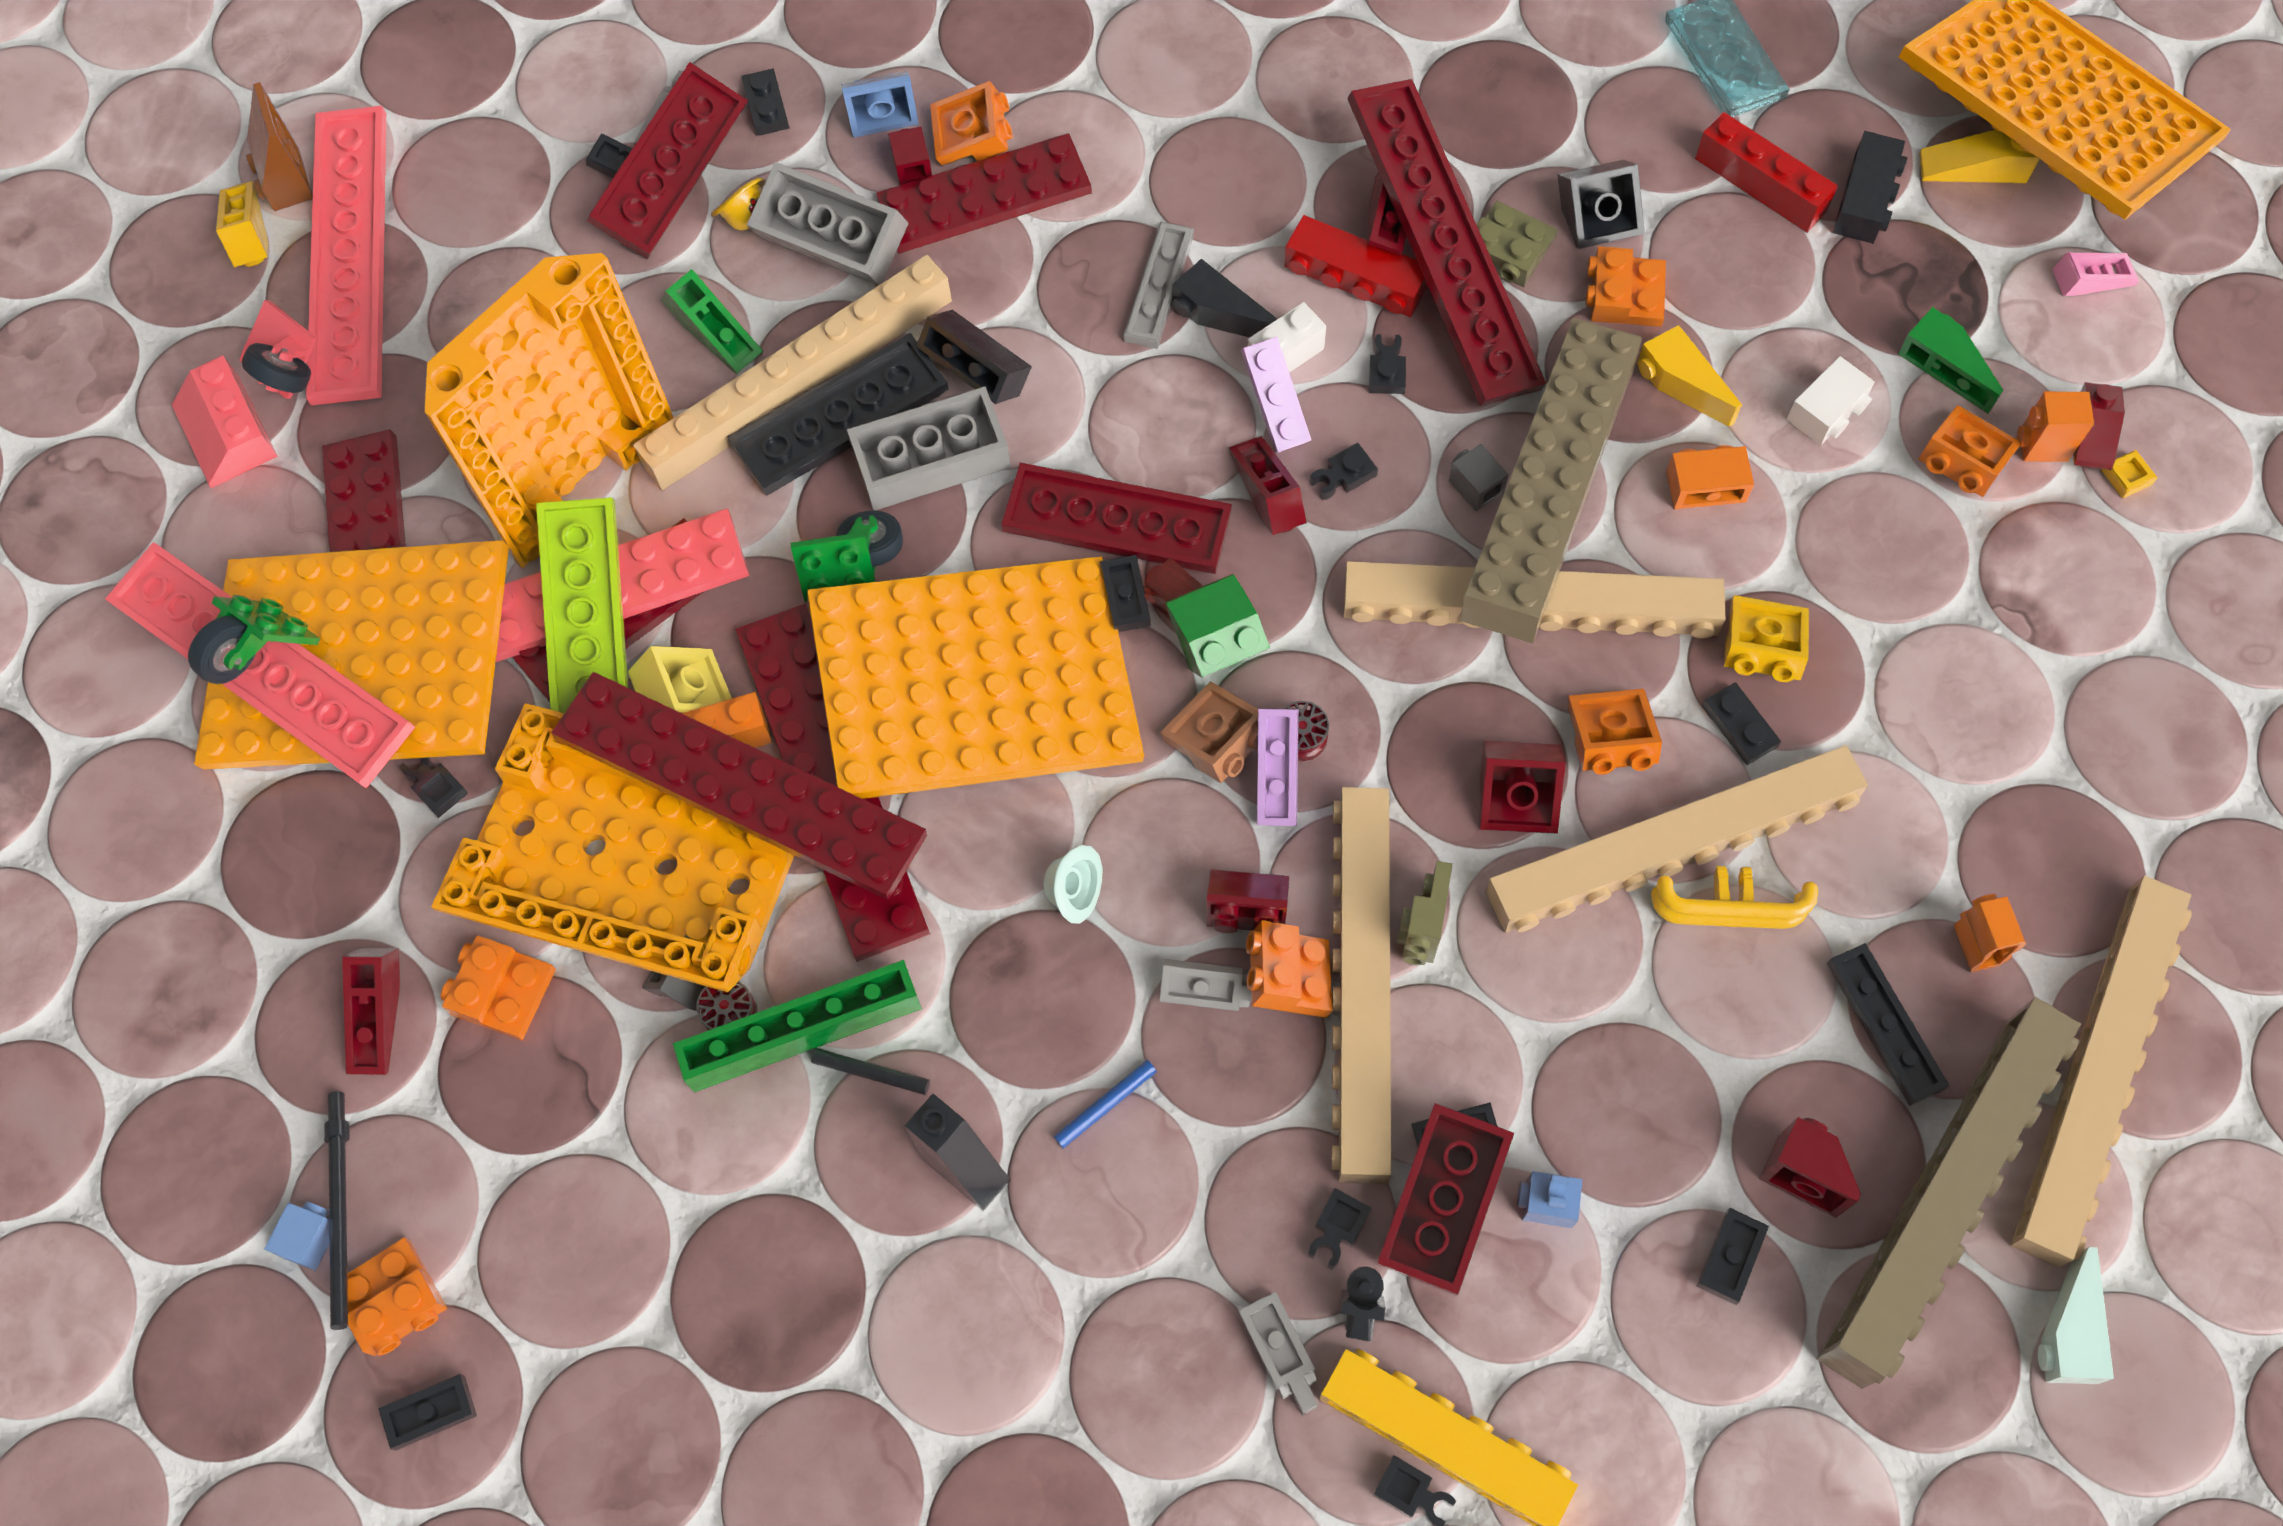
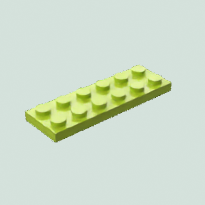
[536,497,628,713]

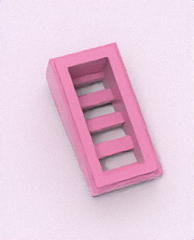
[2053,252,2139,296]

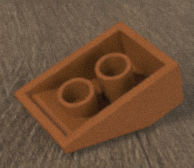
[246,82,313,211]

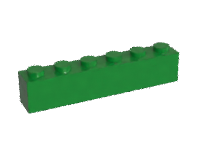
[673,960,922,1093]

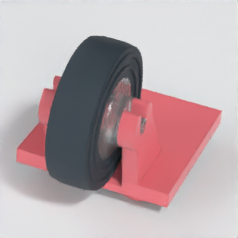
[239,300,317,399]

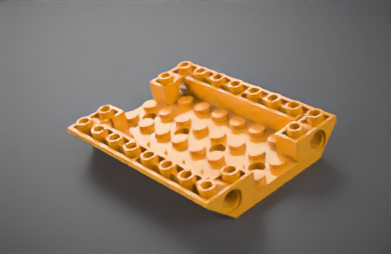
[425,253,674,569]
[431,703,795,992]

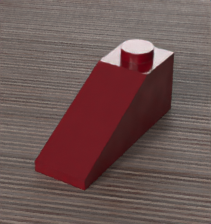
[1367,172,1406,255]
[1229,436,1307,535]
[342,948,400,1075]

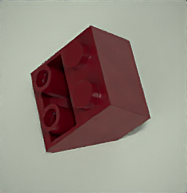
[1206,869,1289,933]

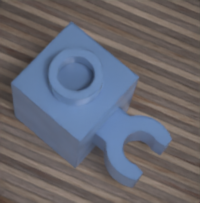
[1517,1171,1583,1228]

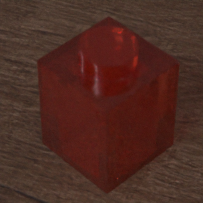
[1144,557,1202,620]

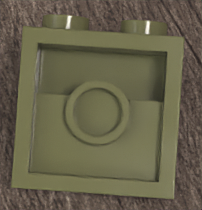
[1477,200,1558,288]
[1397,861,1453,965]

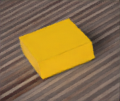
[2101,450,2158,499]

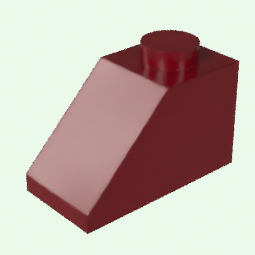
[2073,382,2125,470]

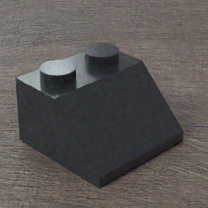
[1557,160,1645,249]

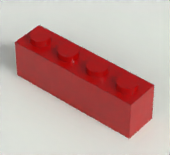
[1695,112,1838,233]
[1284,215,1428,318]

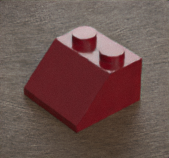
[1479,741,1566,834]
[1759,1117,1861,1218]

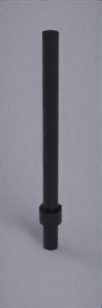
[324,1091,350,1330]

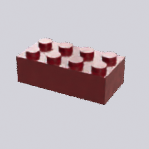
[1377,1103,1515,1296]

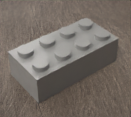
[747,162,908,286]
[847,387,1011,511]

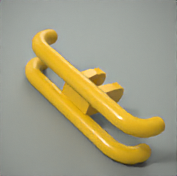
[1651,866,1818,929]

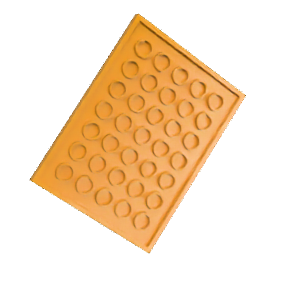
[1898,0,2231,220]
[194,540,509,770]
[807,556,1144,799]

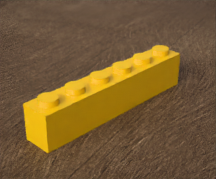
[1319,1348,1578,1526]

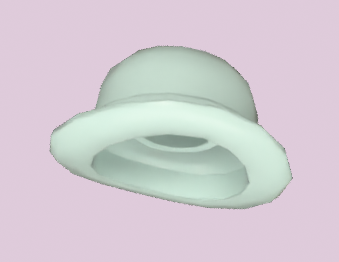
[1043,845,1103,924]

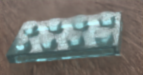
[1665,0,1790,117]

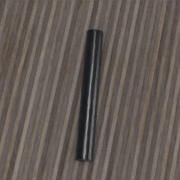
[811,1048,930,1095]

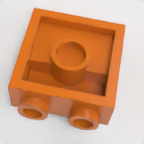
[930,81,1013,166]
[1585,246,1666,327]
[1918,405,2021,498]
[1568,688,1662,775]
[1246,920,1333,1018]
[441,935,556,1041]
[347,1237,448,1356]

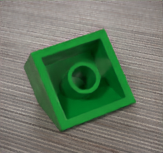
[1165,574,1270,677]

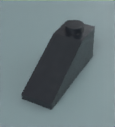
[1172,259,1277,338]

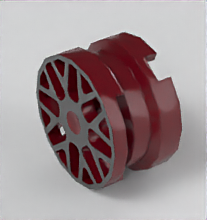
[1283,701,1329,762]
[697,981,757,1030]

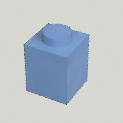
[264,1201,329,1271]

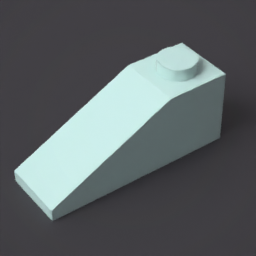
[2038,1247,2114,1384]

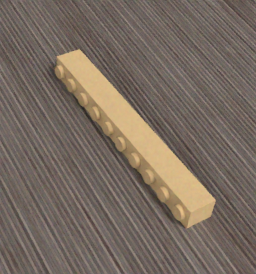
[633,255,952,491]
[1343,561,1726,638]
[1485,745,1868,933]
[1331,787,1391,1184]
[2010,875,2192,1267]

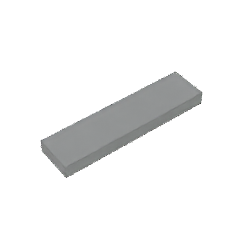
[1124,222,1194,349]

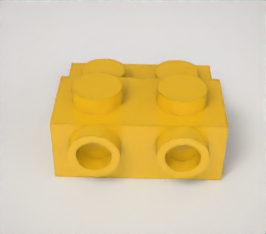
[1724,595,1809,682]

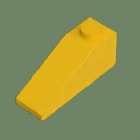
[1919,130,2039,183]
[216,181,269,267]
[1637,325,1742,427]

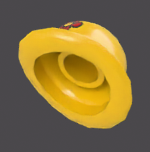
[711,178,766,231]

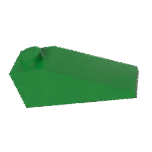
[661,269,763,374]
[1898,307,2004,414]

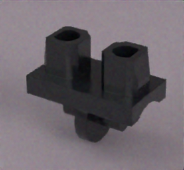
[1340,1266,1386,1342]

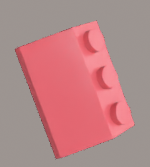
[172,355,278,488]

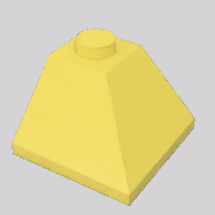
[628,646,732,713]

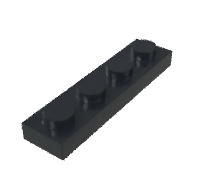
[1827,943,1950,1106]

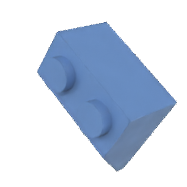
[841,71,919,138]

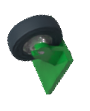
[790,510,903,602]
[188,595,321,684]

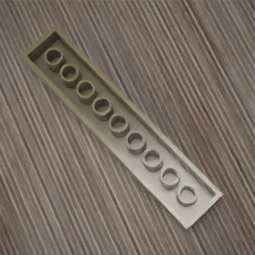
[1460,318,1643,643]
[1816,997,2081,1389]

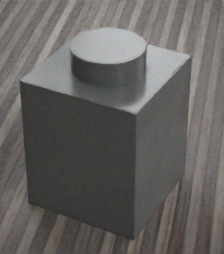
[1449,444,1509,511]

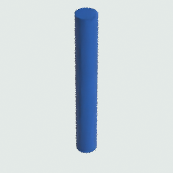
[1053,1060,1157,1149]

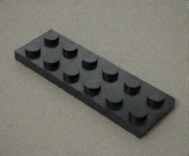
[728,333,949,496]

